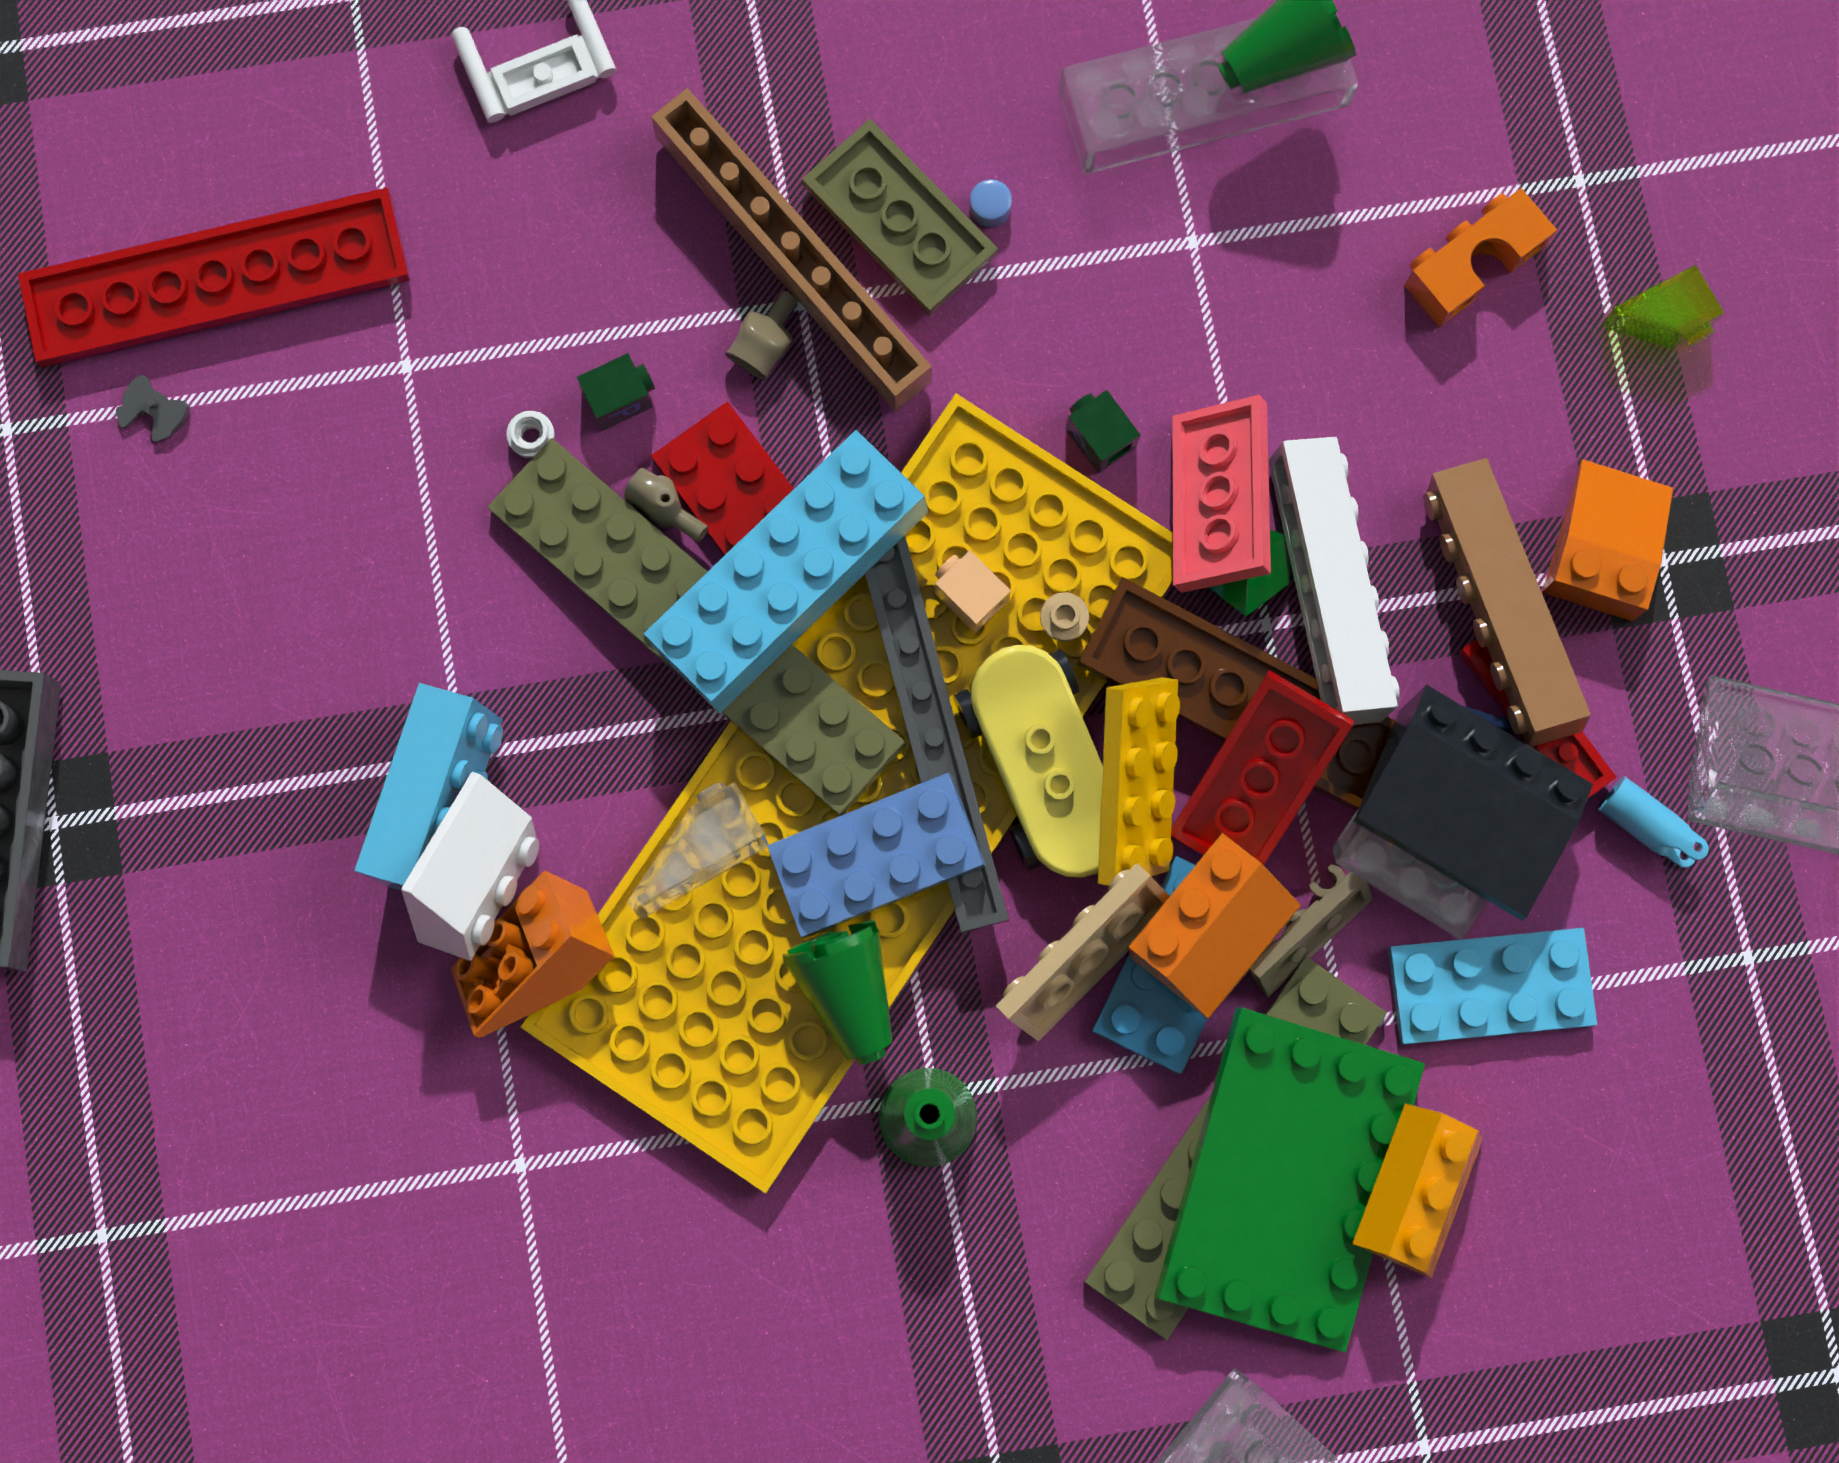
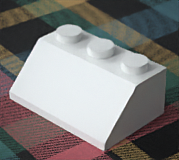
[401,772,539,961]

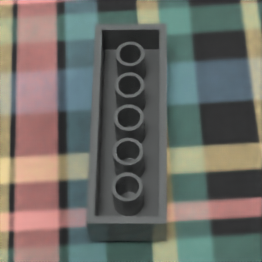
[0,670,61,972]

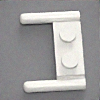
[452,0,617,123]

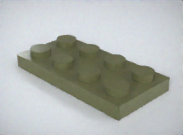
[802,119,998,316]

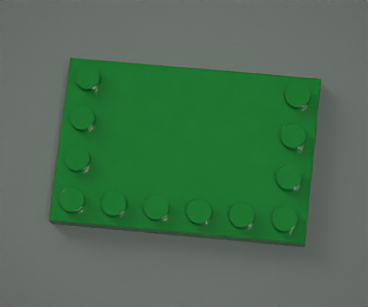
[1155,1007,1425,1353]

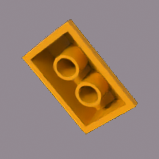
[1352,1104,1483,1278]

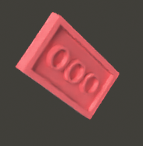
[1172,394,1271,593]

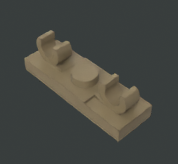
[1249,864,1373,997]

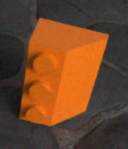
[1128,833,1301,1020]

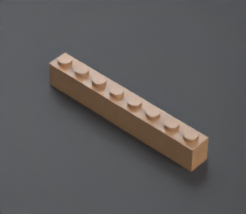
[651,88,932,412]

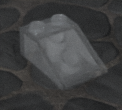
[628,782,768,920]

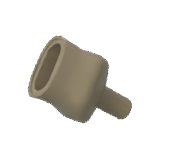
[725,291,798,380]
[624,468,709,542]

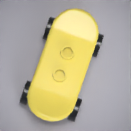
[953,645,1103,878]

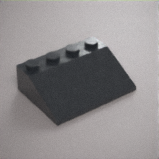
[1353,684,1593,921]

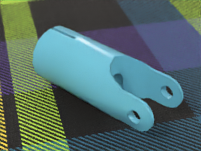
[1598,776,1709,868]

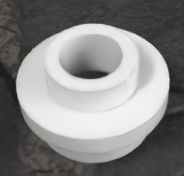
[507,411,555,458]

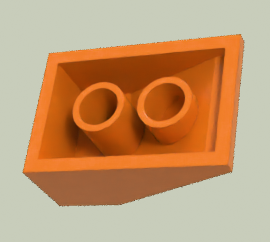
[1542,459,1673,622]

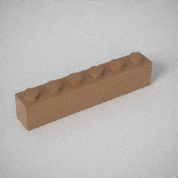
[1423,458,1591,747]

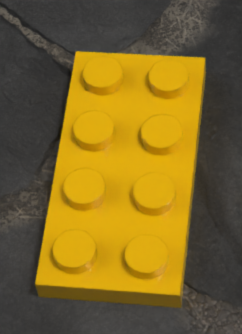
[1098,677,1180,886]

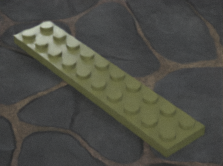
[487,438,906,816]

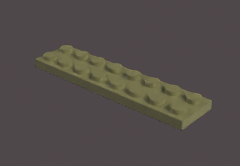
[1084,957,1387,1340]

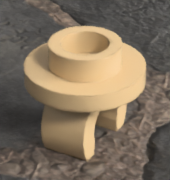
[1040,592,1089,642]

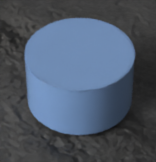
[969,179,1012,228]

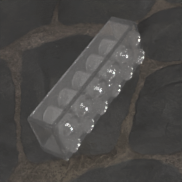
[1059,14,1358,175]

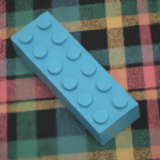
[643,430,928,714]

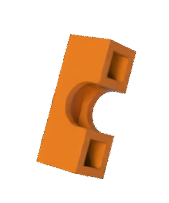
[1404,188,1557,328]

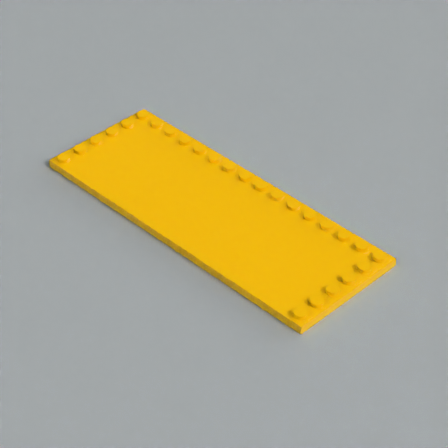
[520,393,1173,1194]

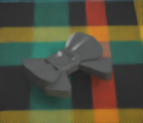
[116,375,190,442]

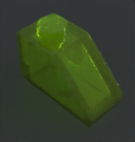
[1603,265,1725,348]

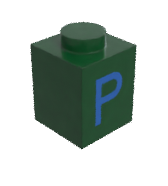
[577,353,655,431]
[1066,390,1140,474]

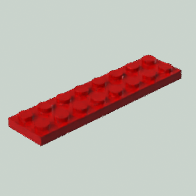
[18,187,411,368]

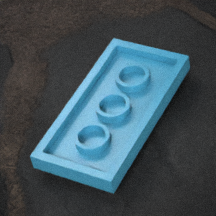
[1388,928,1597,1045]

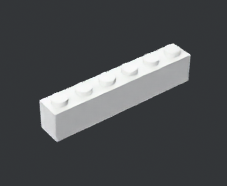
[1268,437,1399,725]

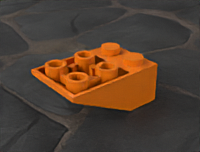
[450,870,614,1038]

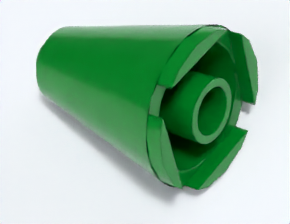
[1217,0,1357,94]
[782,920,893,1065]
[879,1068,977,1167]

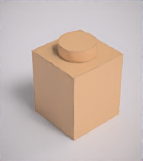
[934,550,1011,634]

